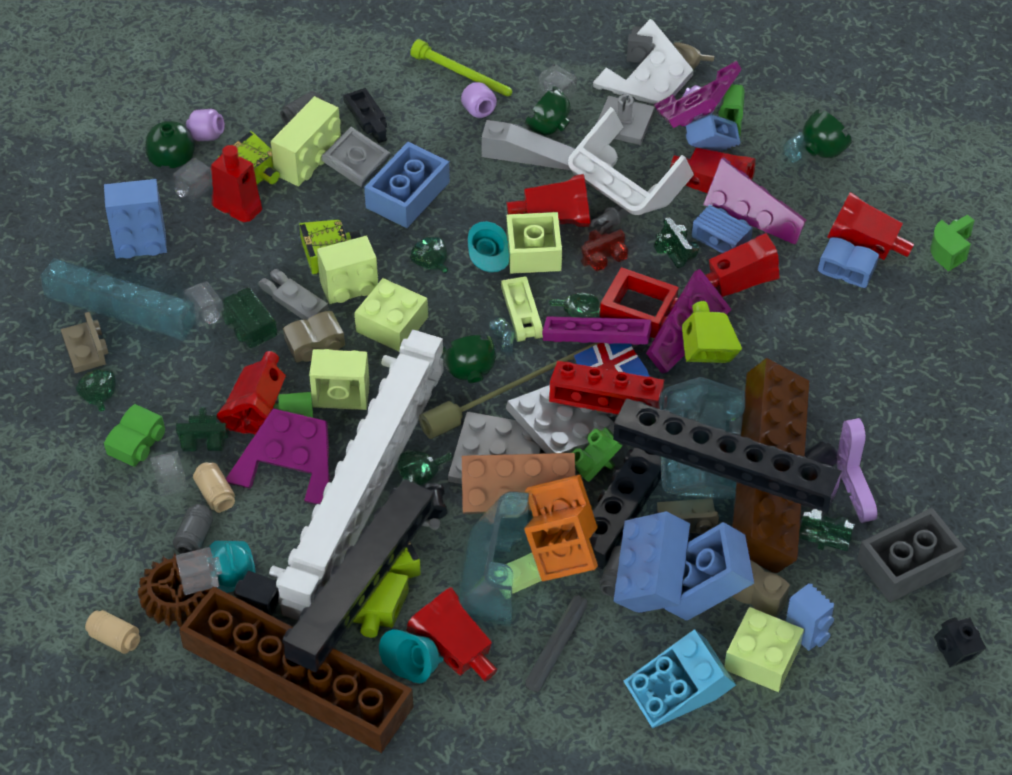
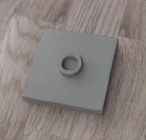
[321,127,391,187]

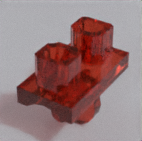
[581,229,628,272]

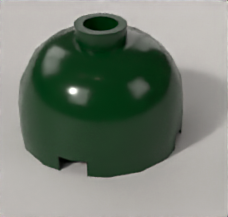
[524,86,571,135]
[802,109,852,158]
[145,121,195,168]
[442,335,496,383]

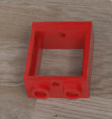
[600,267,679,338]

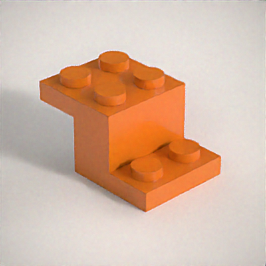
[524,475,598,582]

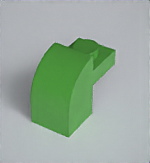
[930,214,975,271]

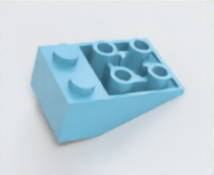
[624,629,736,728]

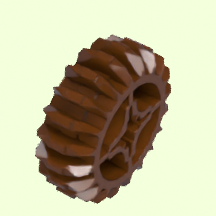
[138,553,217,627]

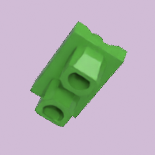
[572,427,622,482]

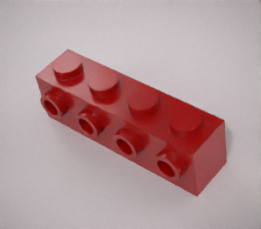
[549,361,664,414]

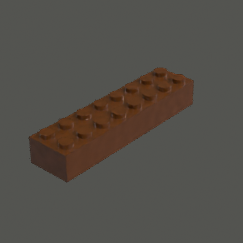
[733,358,810,573]
[179,586,414,753]

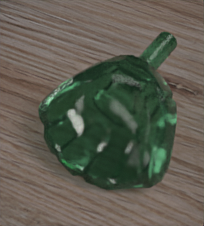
[410,237,448,273]
[549,293,600,318]
[75,369,116,411]
[398,451,453,486]

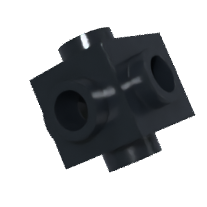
[934,617,986,668]

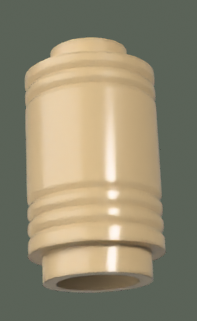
[193,462,235,513]
[85,610,140,654]

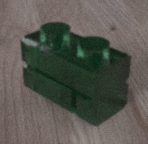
[221,287,277,348]

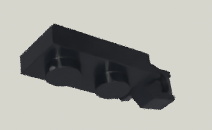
[343,88,387,144]

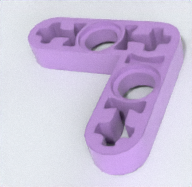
[836,418,877,523]

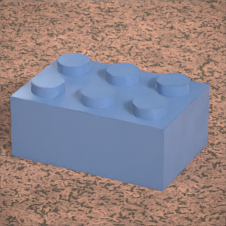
[364,142,450,228]
[104,179,167,258]
[613,511,690,613]
[664,522,754,620]

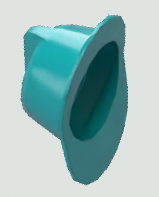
[468,221,509,272]
[206,541,255,593]
[379,629,444,684]

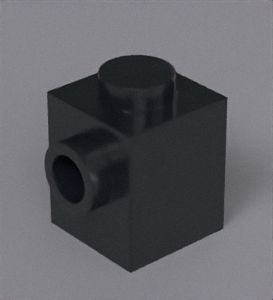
[234,571,279,616]

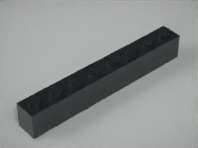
[283,479,434,673]

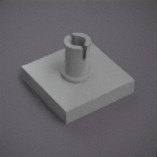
[596,94,655,145]

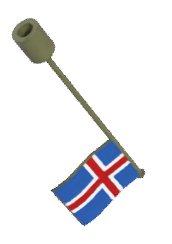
[419,343,649,439]

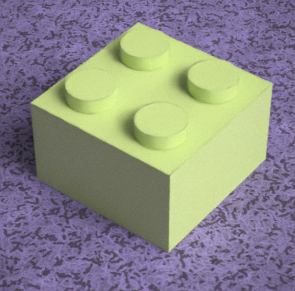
[506,212,562,274]
[317,236,378,304]
[354,278,428,352]
[309,349,370,410]
[724,607,804,692]

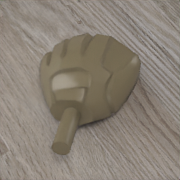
[673,42,714,70]

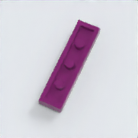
[542,316,651,345]

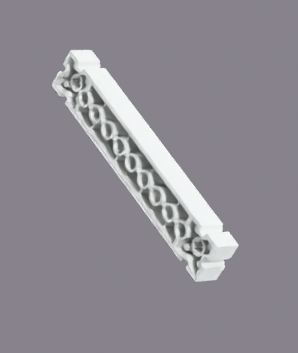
[269,329,443,620]

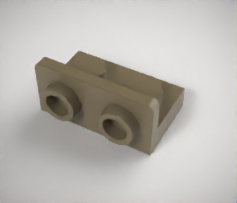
[61,312,109,373]
[656,498,719,535]

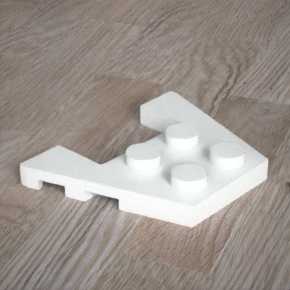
[593,19,693,104]

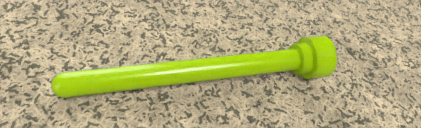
[410,39,512,97]

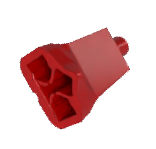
[211,145,262,222]
[670,147,755,194]
[506,174,590,227]
[827,192,914,260]
[705,233,779,297]
[217,351,286,435]
[406,587,498,682]

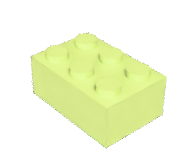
[271,96,341,187]

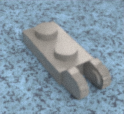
[259,269,328,320]

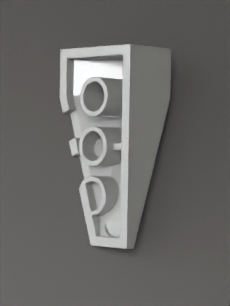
[482,120,575,170]

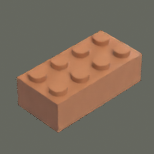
[462,453,575,514]

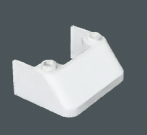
[568,107,694,215]

